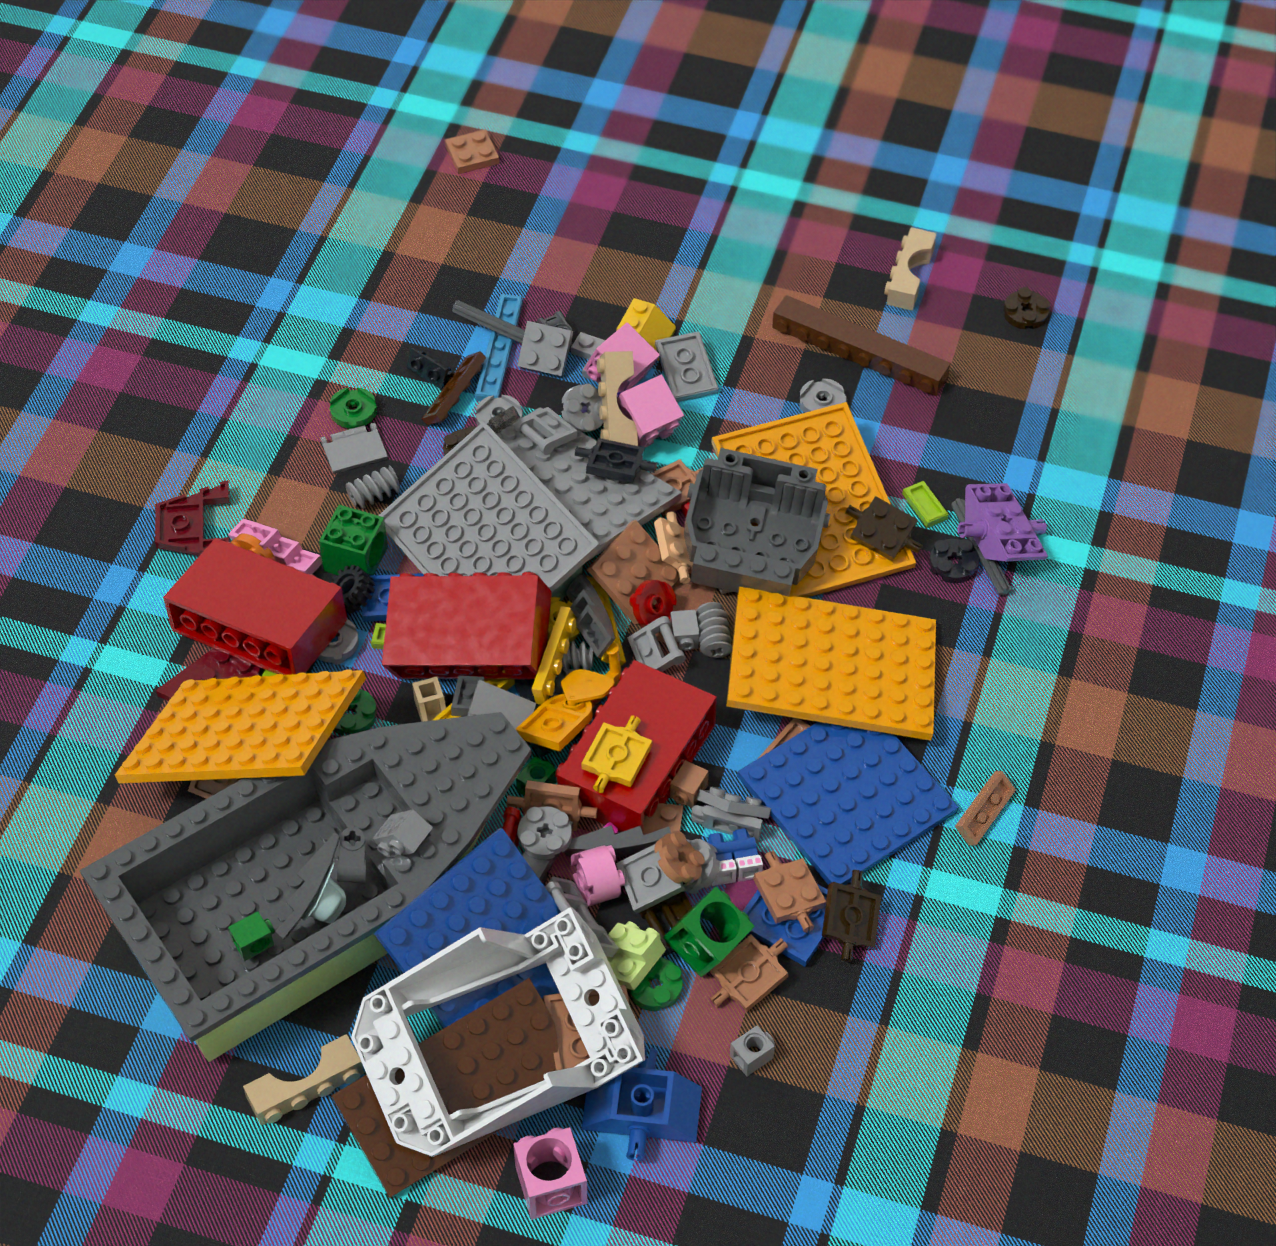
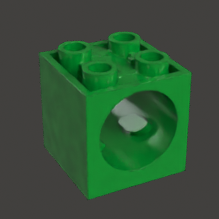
[319,505,388,575]
[663,886,755,977]

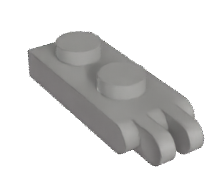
[691,805,763,842]

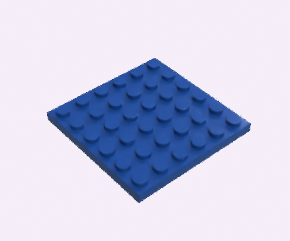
[737,722,959,885]
[374,828,561,1028]

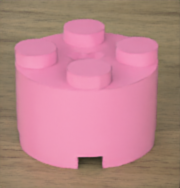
[571,845,625,906]

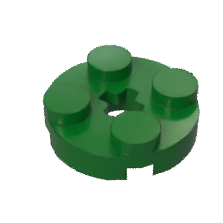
[329,387,377,430]
[333,689,377,735]
[628,957,683,1011]

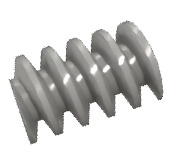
[346,465,400,509]
[696,602,732,658]
[562,641,594,671]

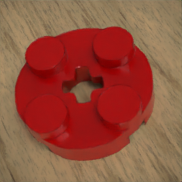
[629,580,677,628]

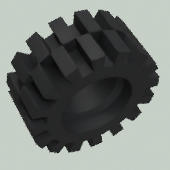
[329,565,375,614]

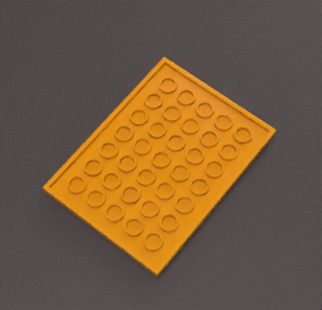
[711,402,916,598]
[726,586,936,740]
[115,670,366,783]

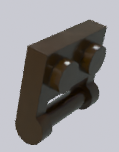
[639,891,706,956]

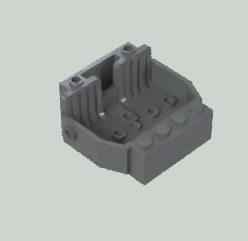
[684,448,830,597]

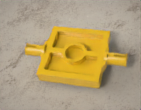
[581,715,652,793]

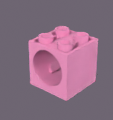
[584,322,660,393]
[617,374,684,448]
[513,1127,588,1220]

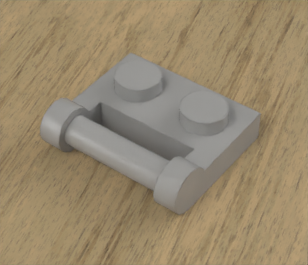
[514,407,577,455]
[627,616,686,672]

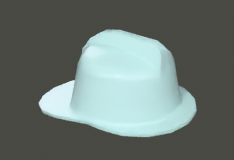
[302,862,346,923]

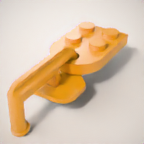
[515,643,622,751]

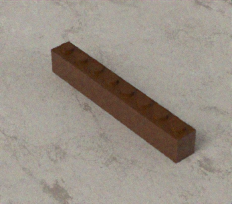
[772,295,951,396]

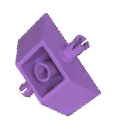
[957,483,1048,561]

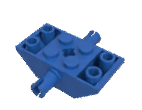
[582,1047,702,1161]

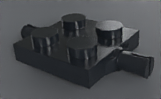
[575,438,657,483]

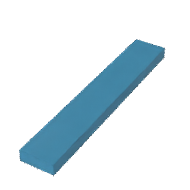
[475,294,523,401]

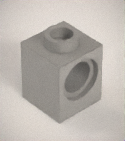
[670,610,699,651]
[730,1025,775,1076]

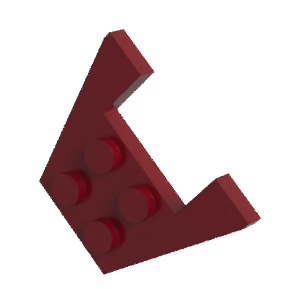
[155,480,230,556]
[156,648,262,701]

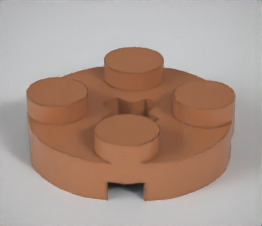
[654,831,705,886]

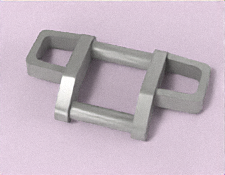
[545,877,619,957]

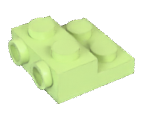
[606,921,666,990]

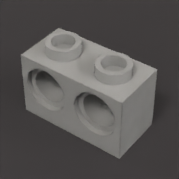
[372,809,433,858]

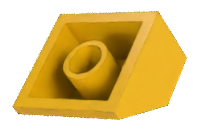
[616,298,676,361]

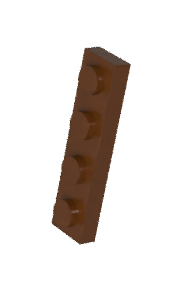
[422,351,486,425]

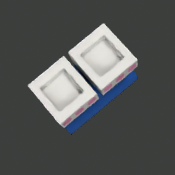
[708,828,763,886]

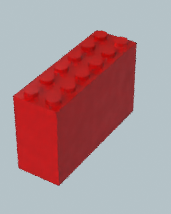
[163,538,347,675]
[382,572,552,679]
[555,660,717,833]

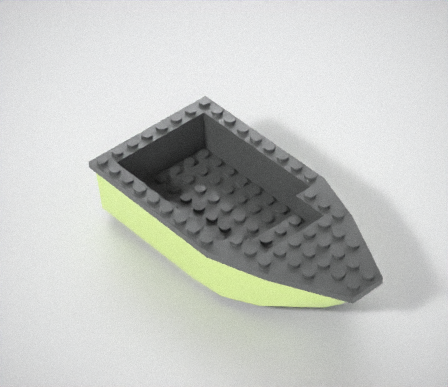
[80,712,531,1062]

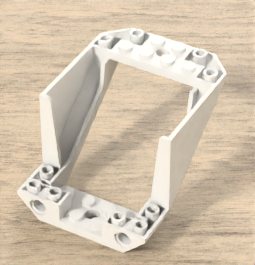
[351,907,645,1156]

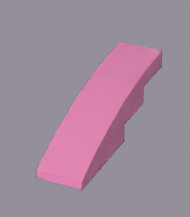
[228,519,322,574]

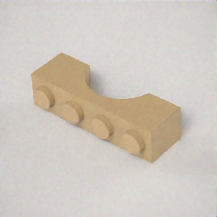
[884,227,937,311]
[597,351,638,446]
[412,677,446,722]
[243,1034,364,1126]

